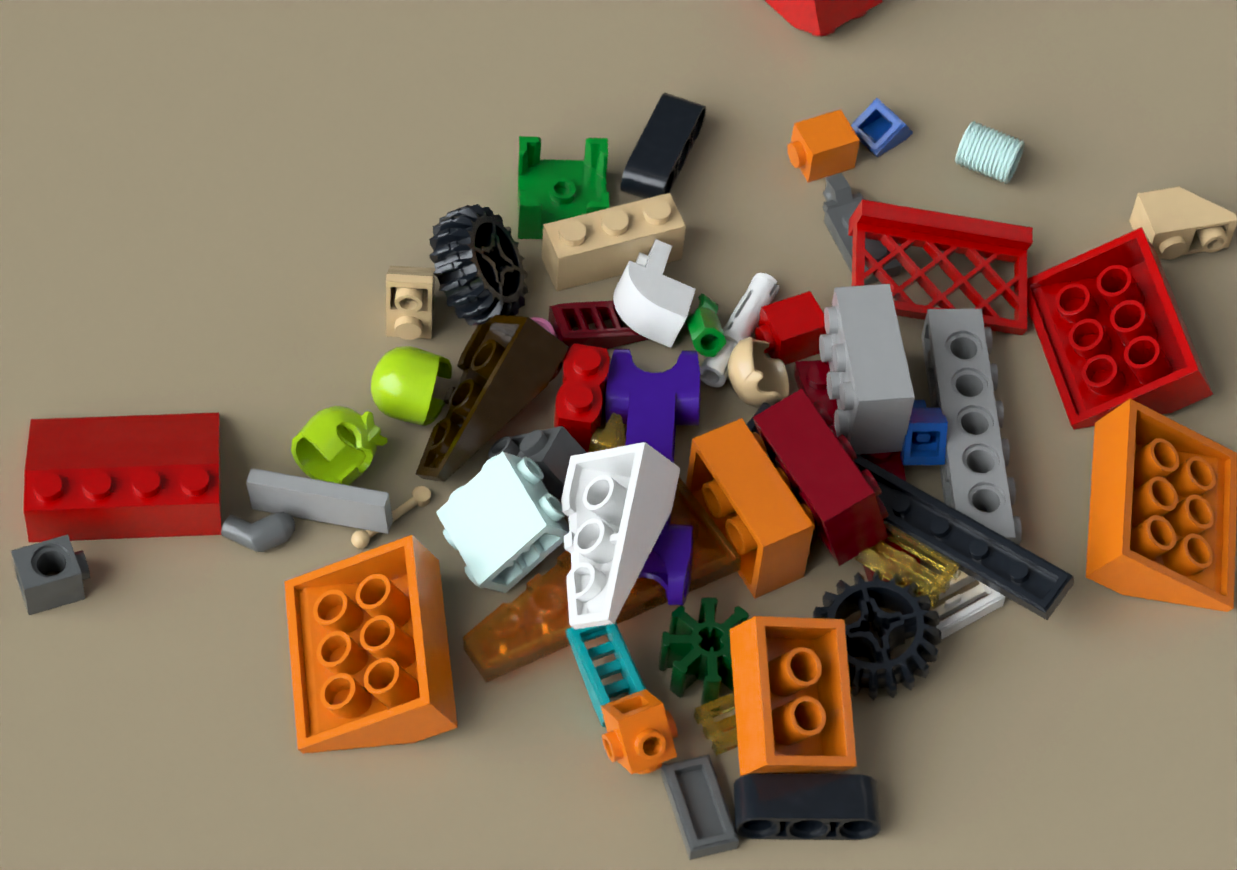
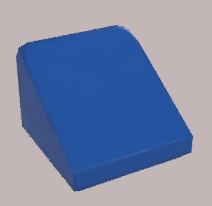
[851,98,913,157]

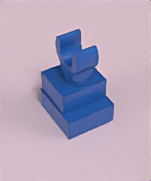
[900,400,948,465]

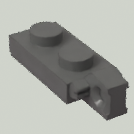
[823,173,902,285]

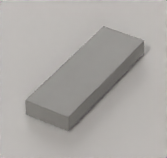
[246,468,393,534]

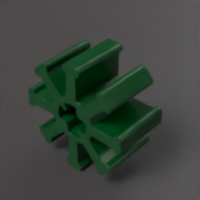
[659,597,749,706]

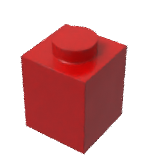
[755,291,826,365]

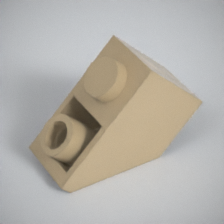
[1129,187,1237,260]
[386,265,435,340]

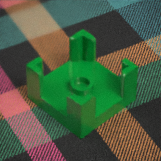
[518,136,610,239]

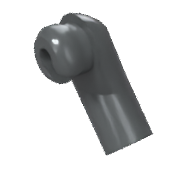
[221,512,296,552]

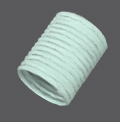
[955,121,1025,184]

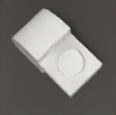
[613,239,696,348]

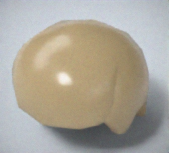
[727,337,790,407]

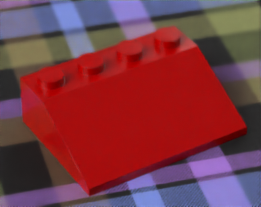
[1027,227,1213,430]
[24,412,222,542]

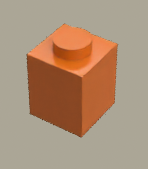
[787,109,860,183]

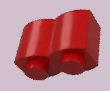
[554,343,610,453]

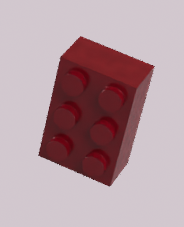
[753,388,889,566]

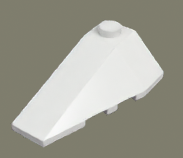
[561,442,680,629]

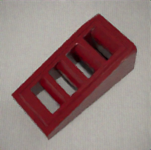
[548,301,648,359]

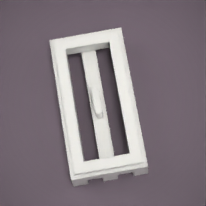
[917,571,1005,640]

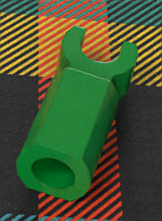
[685,293,727,357]

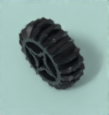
[429,204,528,326]
[813,569,941,701]

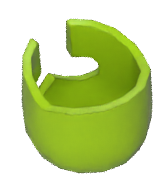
[371,346,452,426]
[291,406,388,485]

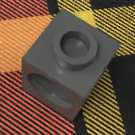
[11,535,90,615]

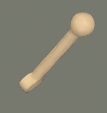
[351,486,431,549]

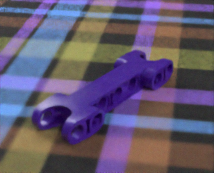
[606,349,701,605]

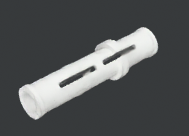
[700,273,780,388]

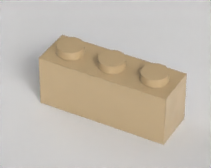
[541,193,686,292]

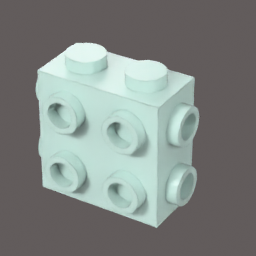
[436,451,569,593]

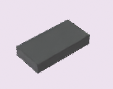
[661,755,739,860]

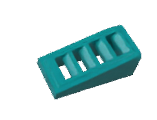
[566,622,647,727]

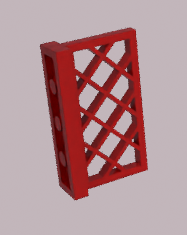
[848,199,1033,336]

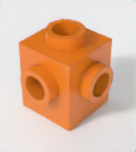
[600,689,678,774]

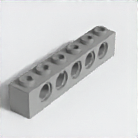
[921,309,1022,545]

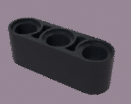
[620,92,706,199]
[733,773,881,840]

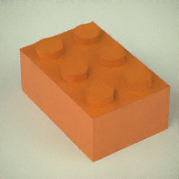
[685,418,815,598]
[729,616,857,776]

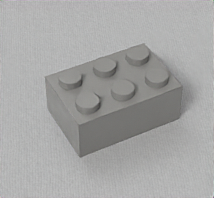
[819,284,915,455]

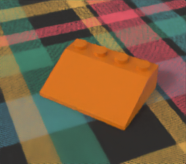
[1086,399,1237,612]
[284,535,458,754]

